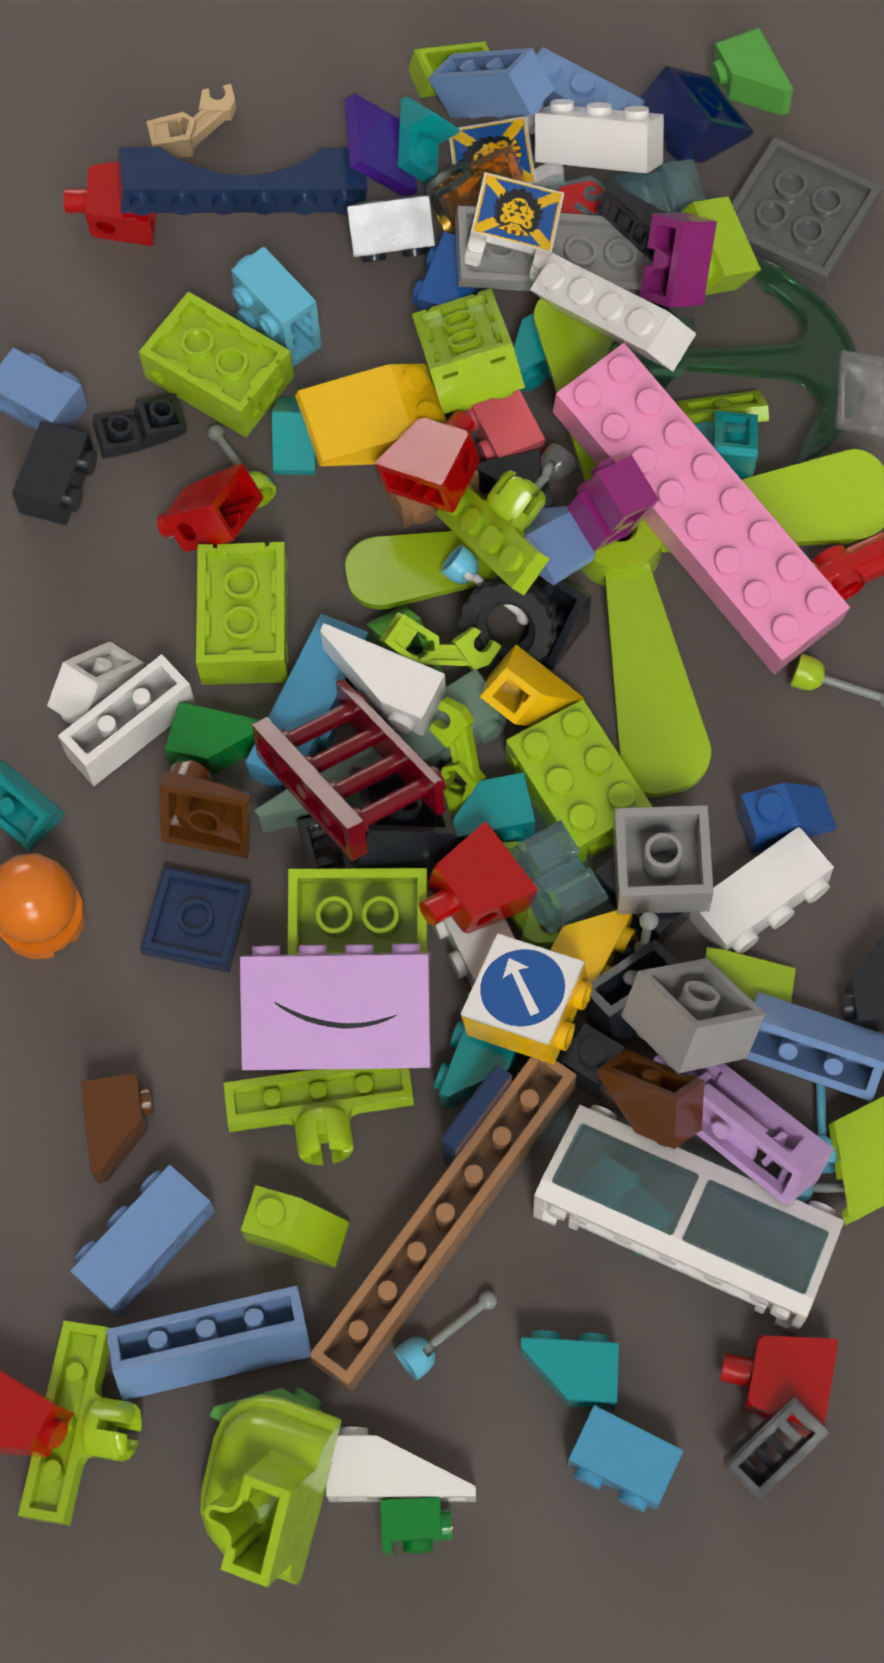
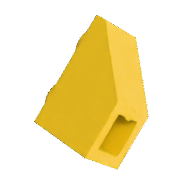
[480,645,585,727]
[550,910,636,983]

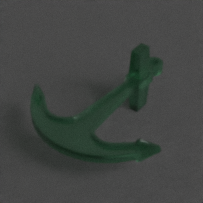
[605,258,861,465]

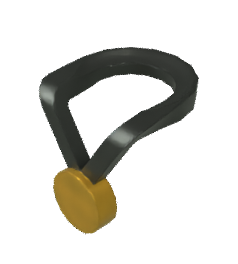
[424,162,473,235]

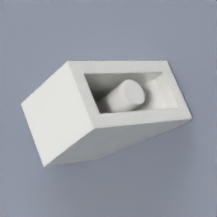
[47,641,144,724]

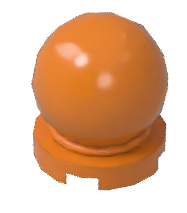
[0,853,85,959]

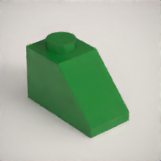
[164,702,260,776]

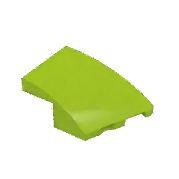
[828,1096,884,1225]

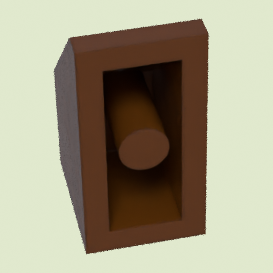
[598,1049,704,1149]
[81,1073,154,1183]

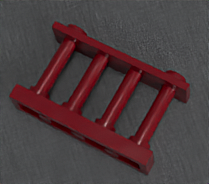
[252,679,446,861]

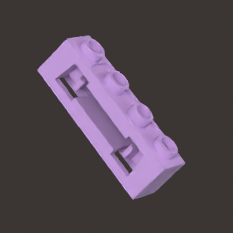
[654,1054,834,1206]

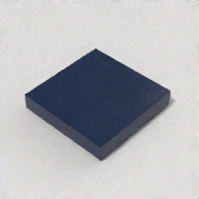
[140,866,252,973]
[441,1065,512,1167]

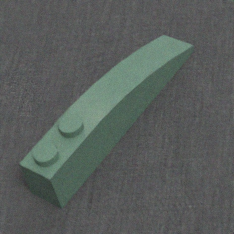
[254,670,506,833]

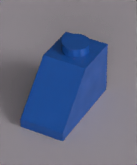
[737,782,837,854]

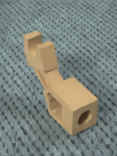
[146,84,237,159]

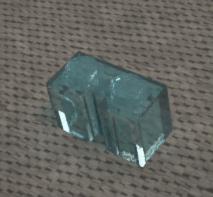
[614,159,706,213]
[510,821,609,935]

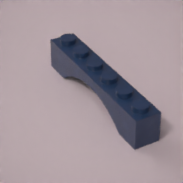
[117,147,368,215]

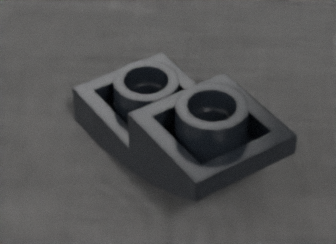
[92,394,187,459]

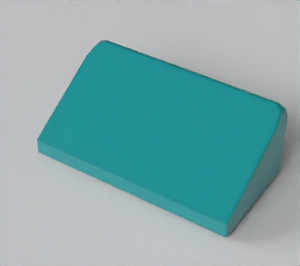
[0,761,65,851]

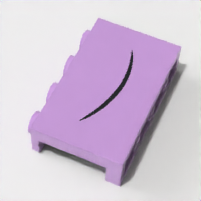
[240,943,433,1070]

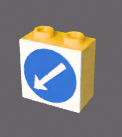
[461,933,592,1065]

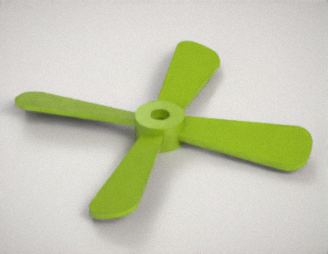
[345,298,884,797]

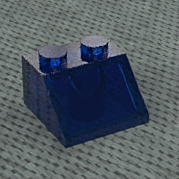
[640,66,754,163]

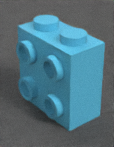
[231,247,322,367]

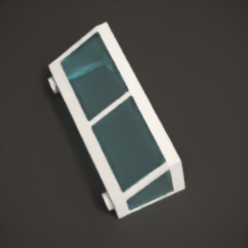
[533,1105,844,1334]

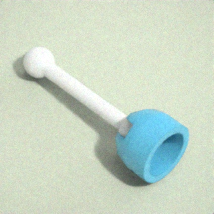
[440,545,529,625]

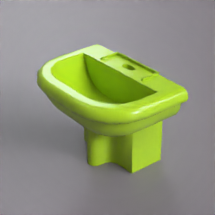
[200,1395,341,1588]

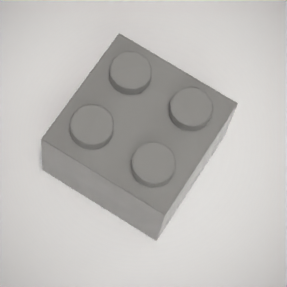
[613,805,714,914]
[621,958,766,1074]

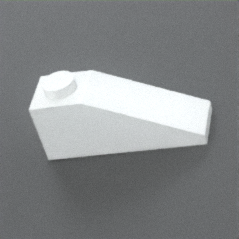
[320,623,446,736]
[326,1427,476,1502]

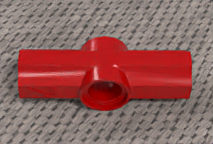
[812,532,884,600]

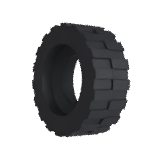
[458,575,559,673]

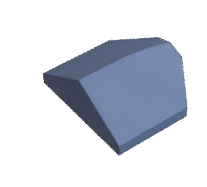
[524,506,595,585]

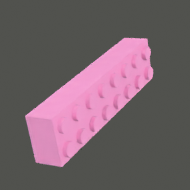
[553,343,850,674]

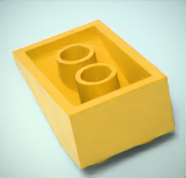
[295,364,447,466]

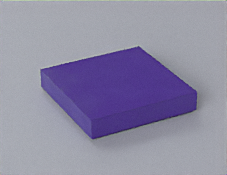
[344,93,417,196]

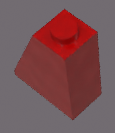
[0,1368,74,1457]

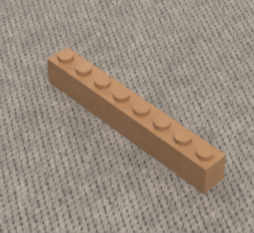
[309,1057,576,1393]

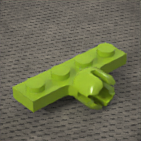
[435,470,550,595]
[223,1068,414,1166]
[18,1321,142,1526]

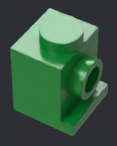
[380,1497,453,1556]

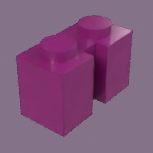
[640,212,717,308]
[568,455,659,552]

